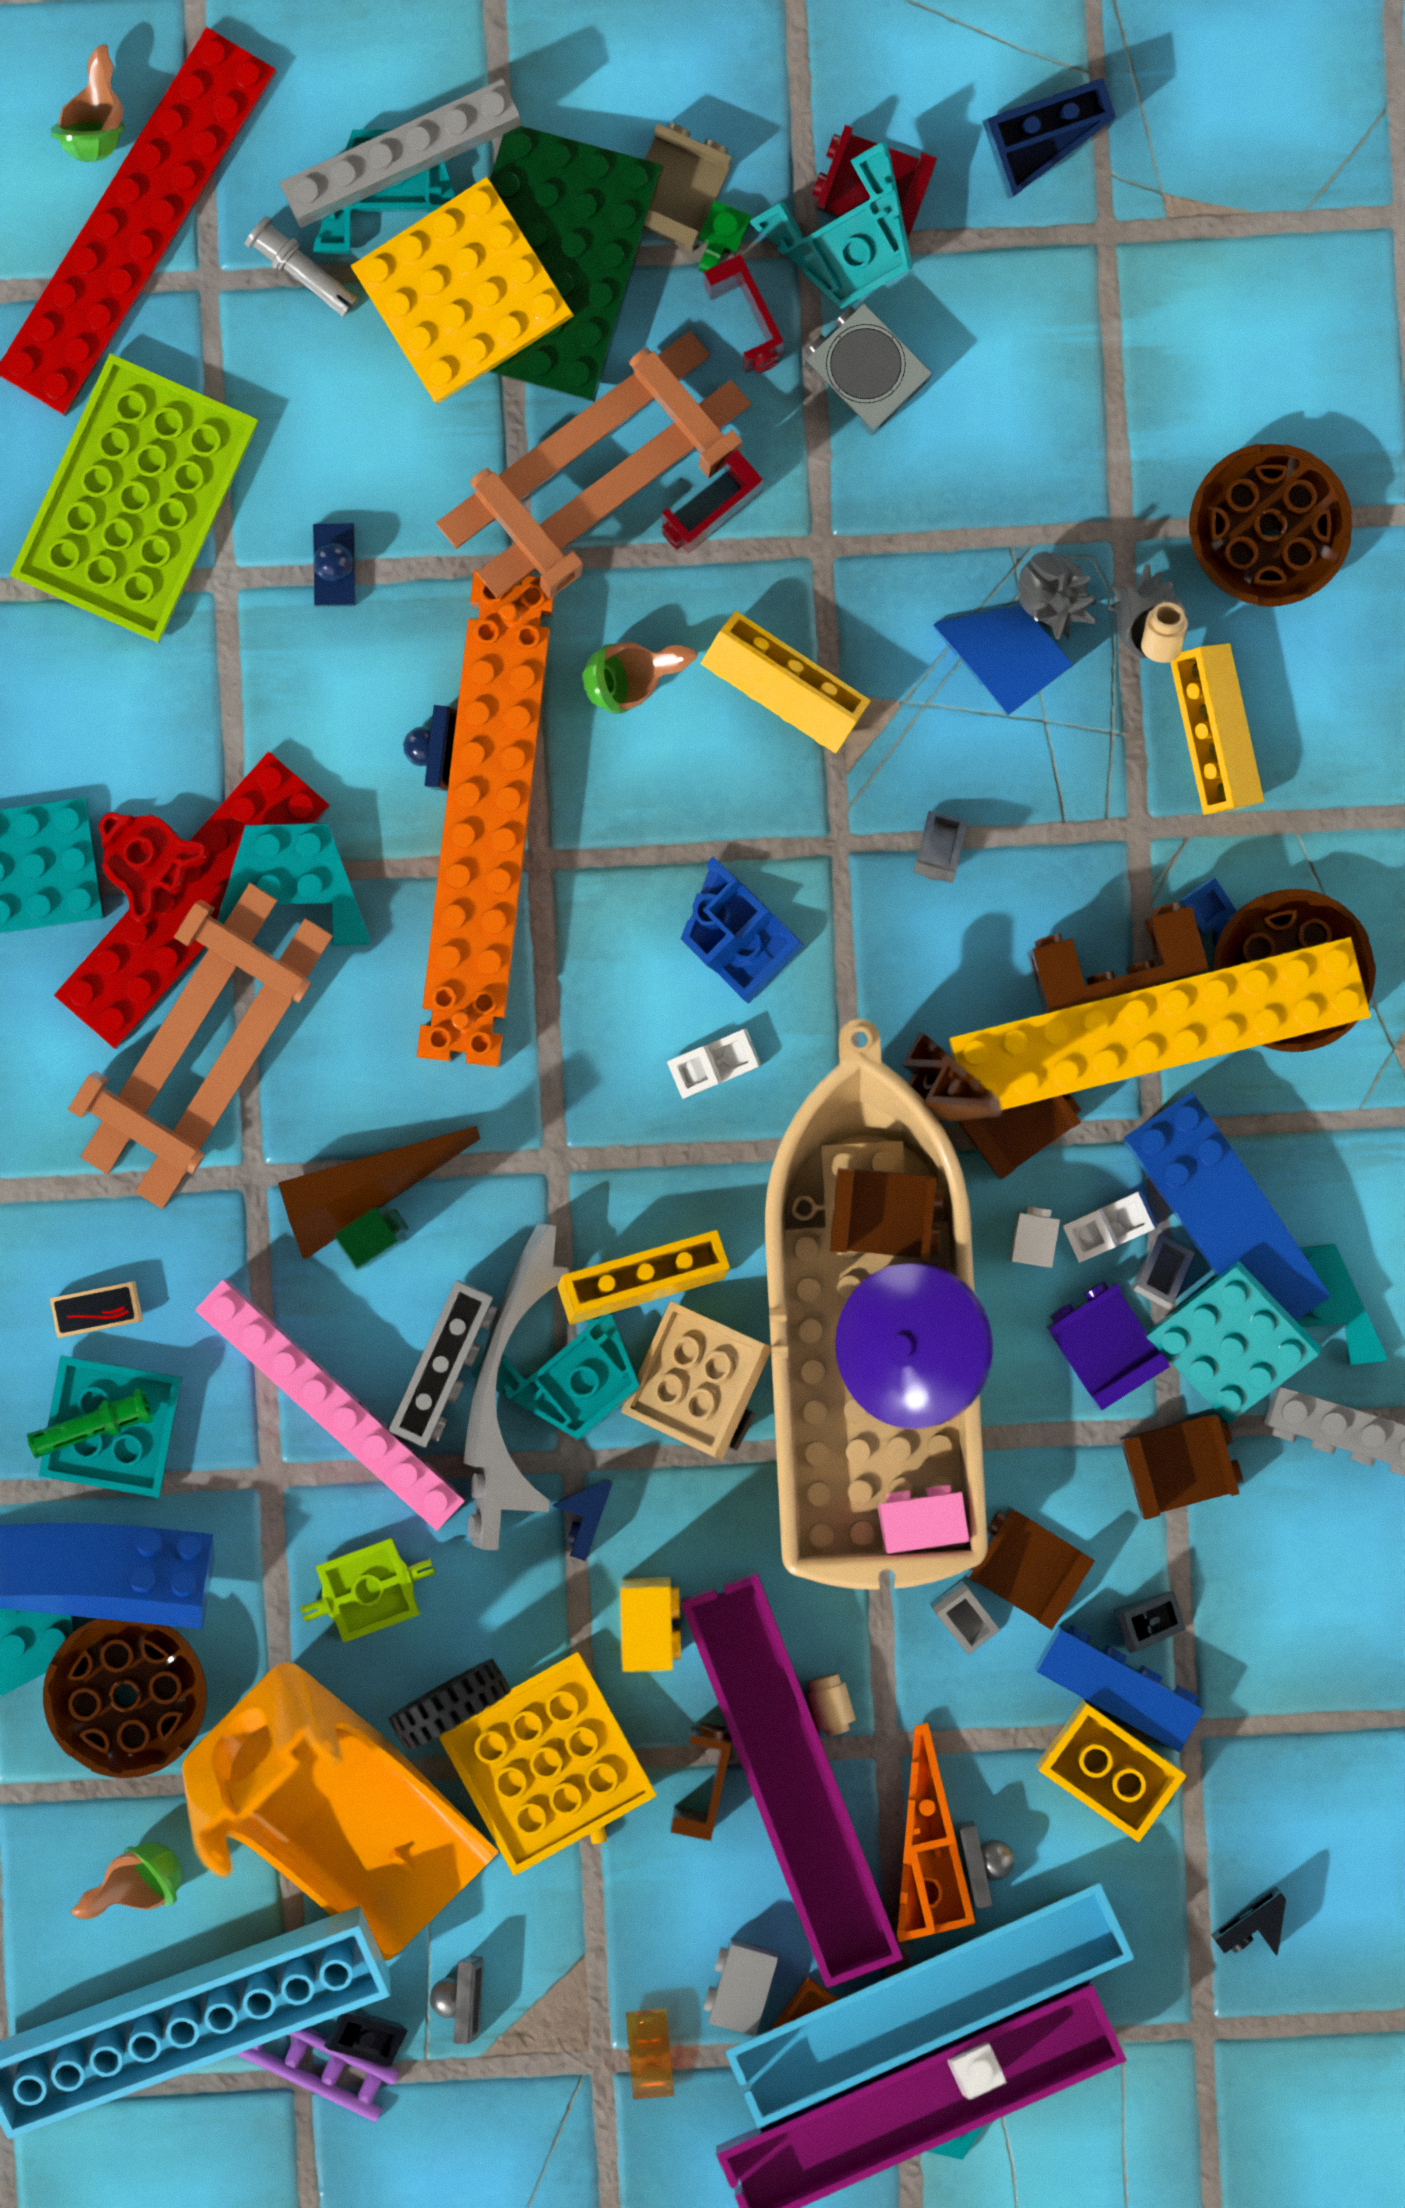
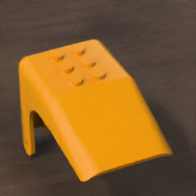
[182,1662,499,1961]

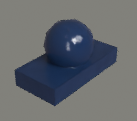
[313,523,356,607]
[403,705,457,791]

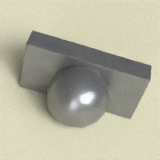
[913,811,968,883]
[958,1820,1015,1909]
[429,1956,484,2045]

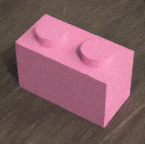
[877,1485,969,1554]

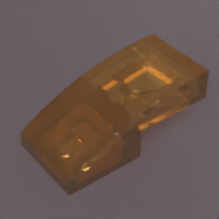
[626,2008,674,2100]

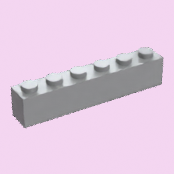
[279,79,522,228]

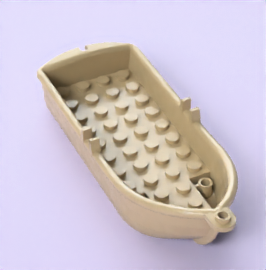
[765,1019,988,1590]

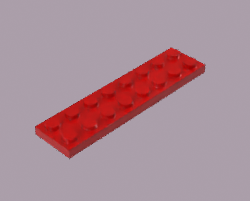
[54,751,331,1049]

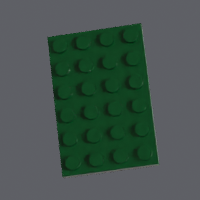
[488,126,663,402]

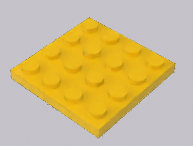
[351,176,574,404]
[439,1652,658,1876]

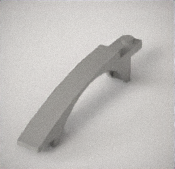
[463,1223,569,1550]

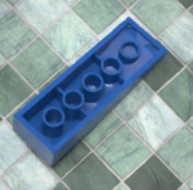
[1124,1091,1331,1321]
[0,1523,214,1629]

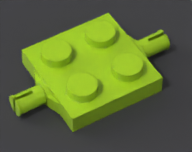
[300,1537,436,1643]

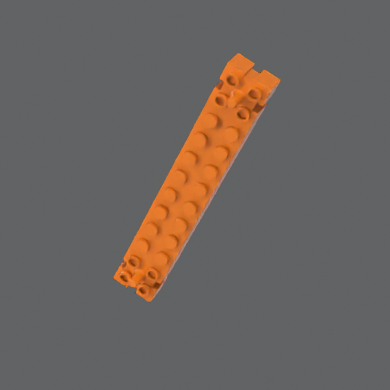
[417,570,555,1068]

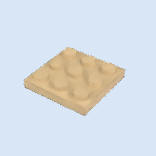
[621,1301,771,1460]

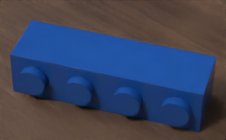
[1035,1624,1204,1753]

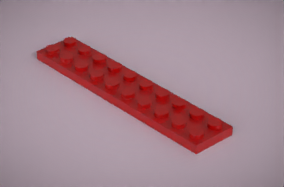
[0,27,277,416]

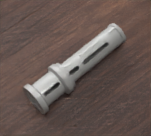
[244,216,359,318]

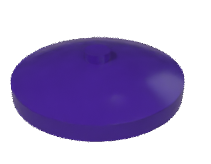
[836,1263,993,1429]

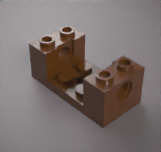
[1027,901,1209,1014]

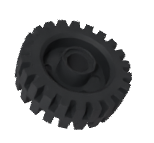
[388,1658,511,1751]

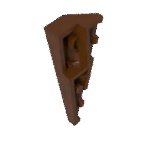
[902,1032,1002,1123]
[278,1126,481,1259]

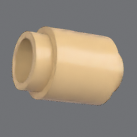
[1141,602,1188,663]
[806,1673,856,1736]

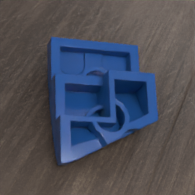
[933,605,1073,716]
[681,856,805,1003]

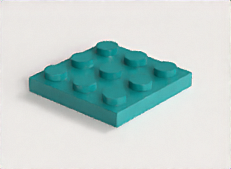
[0,797,105,934]
[1147,1260,1321,1424]
[39,1355,182,1498]

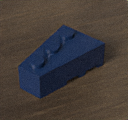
[982,78,1116,199]

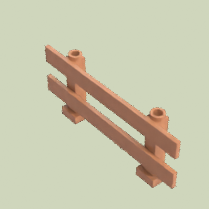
[436,331,751,599]
[67,883,334,1209]

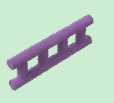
[235,2027,400,2123]

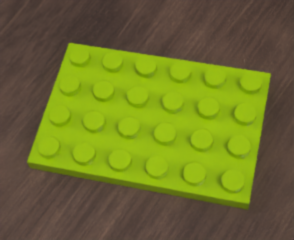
[9,353,259,643]

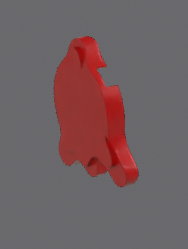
[99,812,209,924]

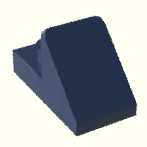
[553,1479,613,1561]

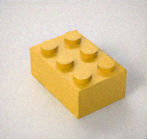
[620,1577,681,1672]
[1036,1699,1186,1843]

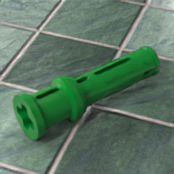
[27,1387,153,1459]

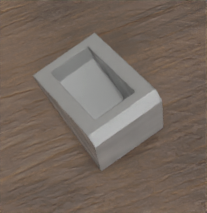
[1129,1234,1195,1310]
[930,1580,1000,1655]

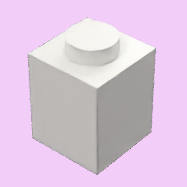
[1009,1206,1060,1268]
[947,2042,1006,2100]

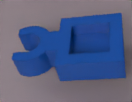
[1178,876,1237,946]

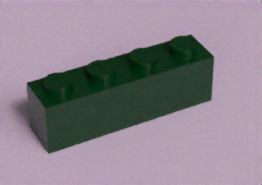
[334,1206,409,1270]

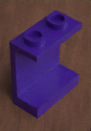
[1046,1281,1170,1411]

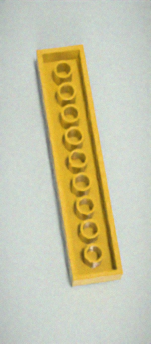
[948,937,1371,1110]

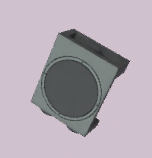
[804,304,932,436]

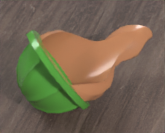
[51,44,125,162]
[582,642,698,714]
[71,1842,182,1919]

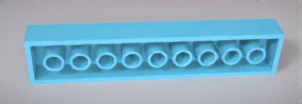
[0,1905,391,2139]

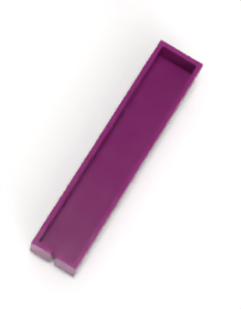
[681,1570,903,1988]
[716,1979,1127,2208]

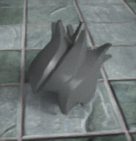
[1017,551,1097,640]
[1107,564,1189,658]

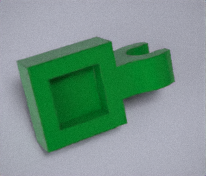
[698,200,752,273]

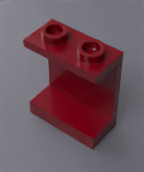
[812,125,937,240]
[704,254,784,374]
[661,449,764,554]

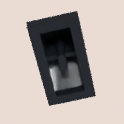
[1113,1590,1186,1653]

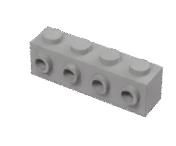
[388,1280,498,1448]
[1263,1386,1405,1476]

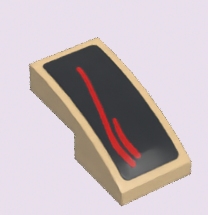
[49,1281,143,1338]

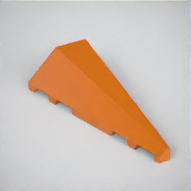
[897,1723,976,1942]

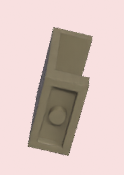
[645,123,732,252]

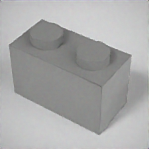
[703,1938,778,2037]

